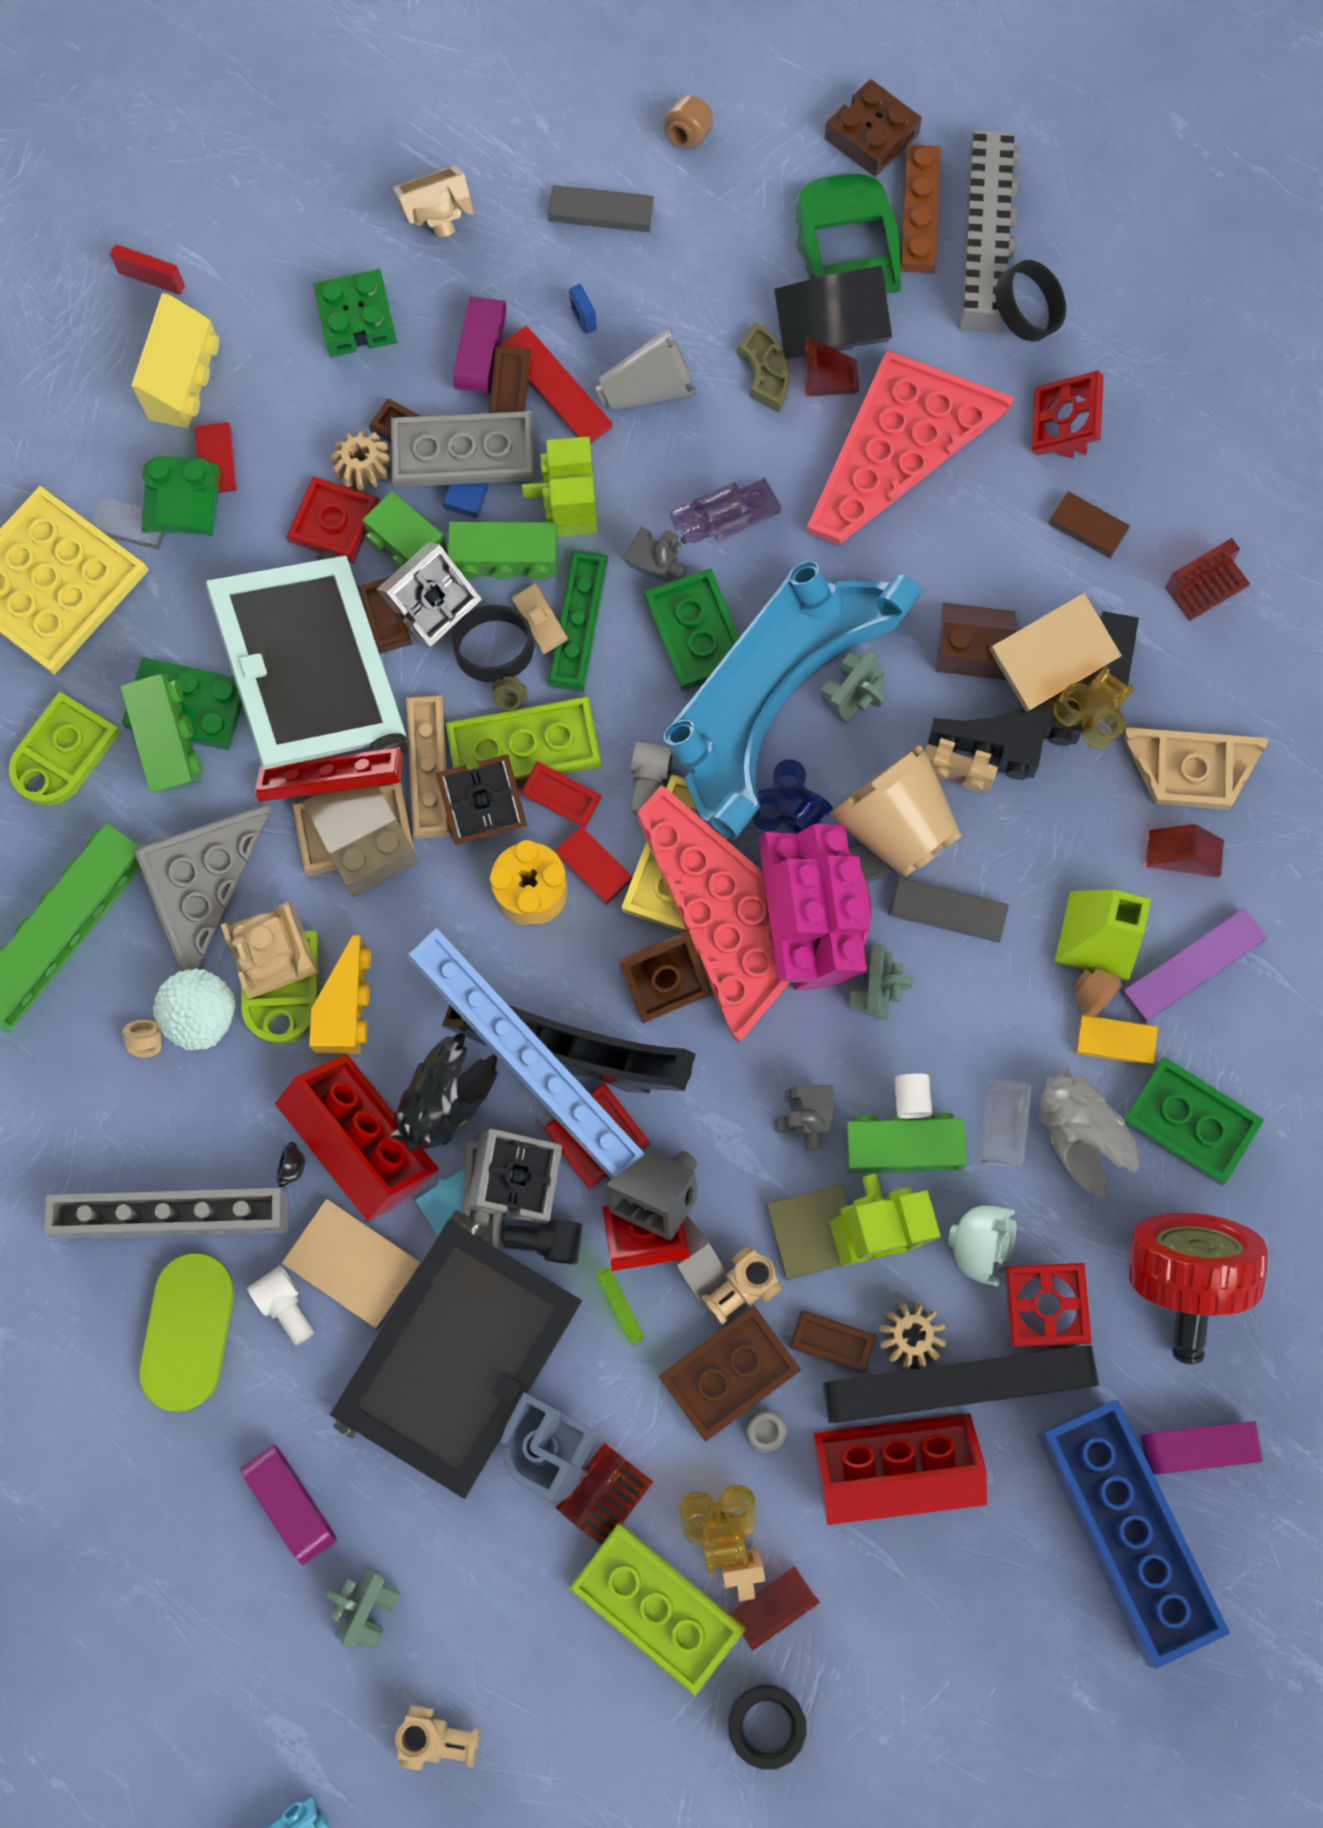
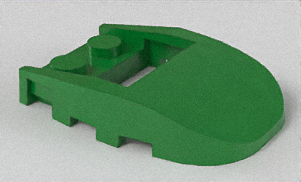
[796,174,901,293]

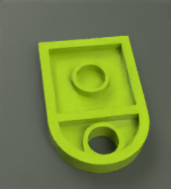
[9,691,121,806]
[241,931,319,1045]

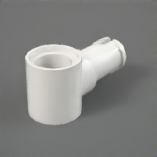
[894,1073,932,1119]
[247,1265,315,1346]

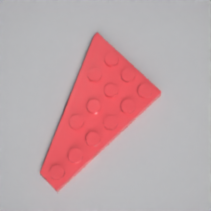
[806,350,1014,545]
[636,785,820,1043]

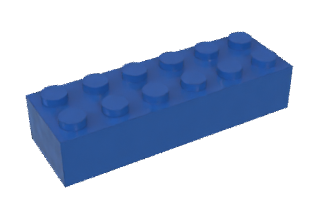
[1037,1400,1230,1669]

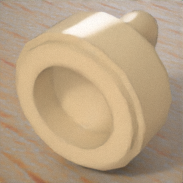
[122,1019,162,1058]

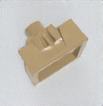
[392,165,474,238]
[221,901,319,999]

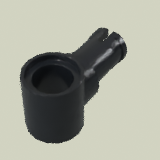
[503,1220,583,1264]

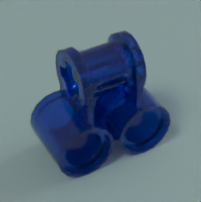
[752,759,833,833]

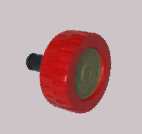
[1129,1213,1268,1365]

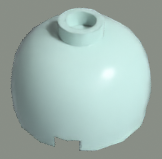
[948,1205,1017,1286]

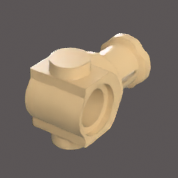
[700,1245,783,1325]
[395,1705,481,1770]

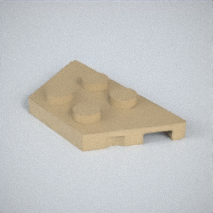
[1123,727,1268,810]

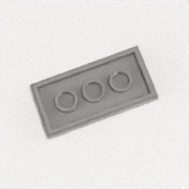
[391,411,535,487]

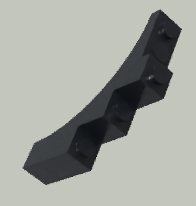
[928,611,1139,780]
[442,1004,696,1093]

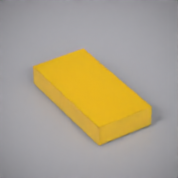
[1076,1015,1158,1066]

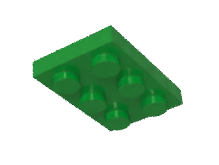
[644,568,739,691]
[122,657,242,751]
[1124,1057,1264,1186]

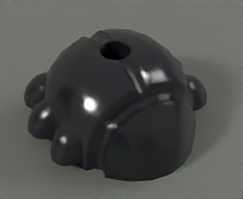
[276,1141,305,1187]

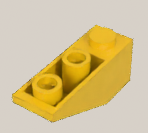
[309,935,371,1054]

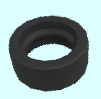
[728,1685,807,1770]

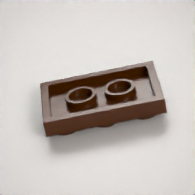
[659,1305,801,1442]

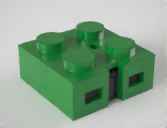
[313,269,397,357]

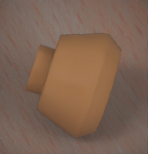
[1072,968,1122,1017]

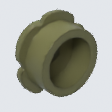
[492,676,528,711]

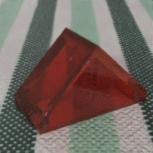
[803,338,859,397]
[1145,824,1224,877]

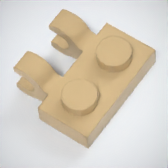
[925,738,998,792]

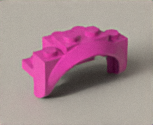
[758,824,872,990]

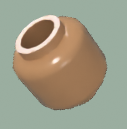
[664,95,713,149]

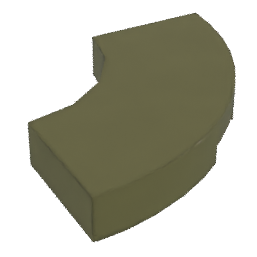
[737,322,789,413]

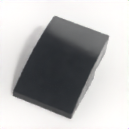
[774,266,892,359]

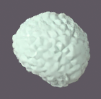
[153,969,235,1051]

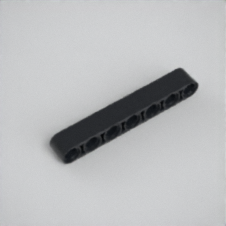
[822,1345,1099,1423]

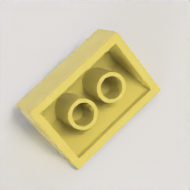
[131,293,219,429]

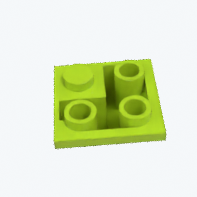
[1054,890,1151,981]

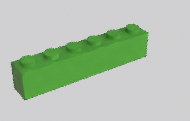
[0,823,140,1034]

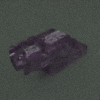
[670,478,781,545]

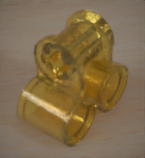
[1053,665,1135,750]
[679,1485,757,1574]

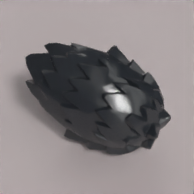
[391,1033,498,1151]

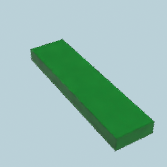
[548,550,608,692]

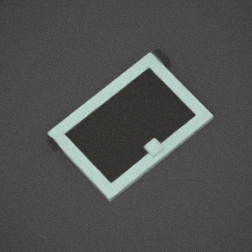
[206,550,409,770]

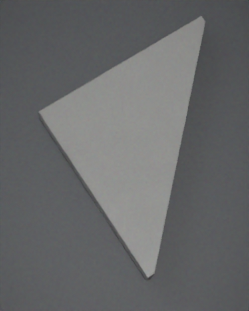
[133,803,272,972]

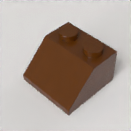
[935,603,1017,680]

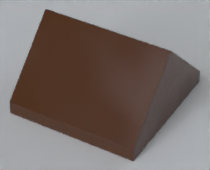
[618,931,711,1023]

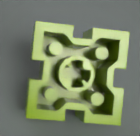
[522,437,598,537]
[829,1174,941,1267]

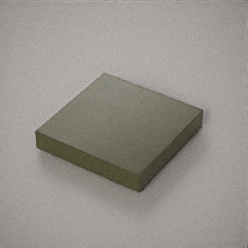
[767,1184,847,1280]

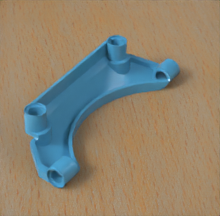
[664,561,921,840]

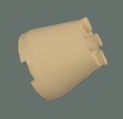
[829,745,962,877]

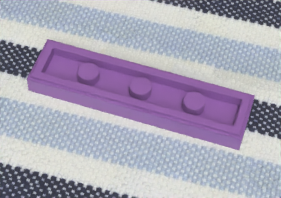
[1122,908,1267,1023]

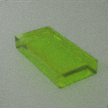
[596,1267,646,1346]

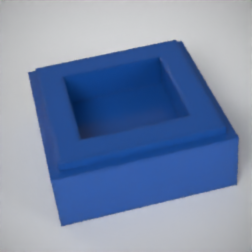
[569,283,597,334]
[443,483,489,518]

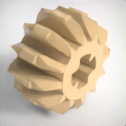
[331,429,392,492]
[879,1302,946,1370]

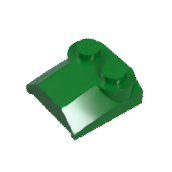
[141,456,221,536]

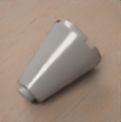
[596,327,697,411]

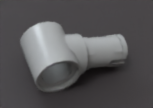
[631,741,673,814]

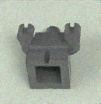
[623,527,687,580]
[775,1085,834,1150]

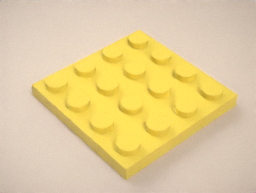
[0,486,149,676]

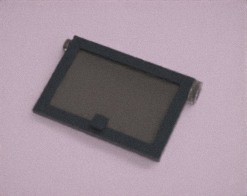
[330,1209,583,1499]

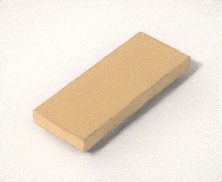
[512,583,568,654]

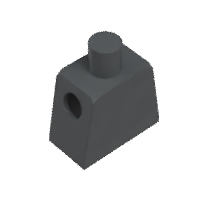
[606,1151,697,1240]

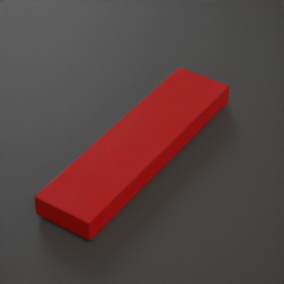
[499,325,612,444]
[255,747,403,802]

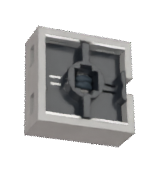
[376,542,482,647]
[467,1128,562,1224]

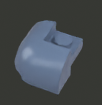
[500,1392,600,1503]

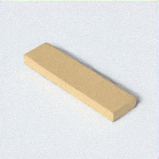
[406,695,451,839]

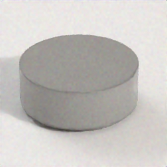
[746,1411,786,1453]

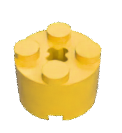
[490,840,568,925]

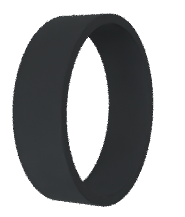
[995,260,1066,342]
[452,605,534,683]

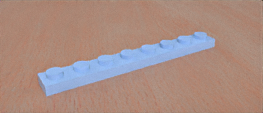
[405,928,645,1179]

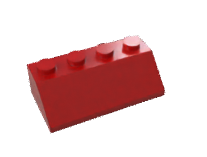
[275,1054,439,1222]
[813,1413,987,1525]

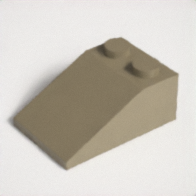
[302,786,419,897]

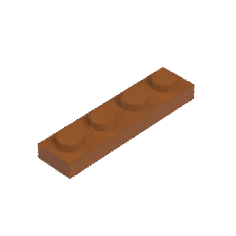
[900,145,941,273]

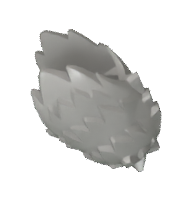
[1038,1068,1141,1198]

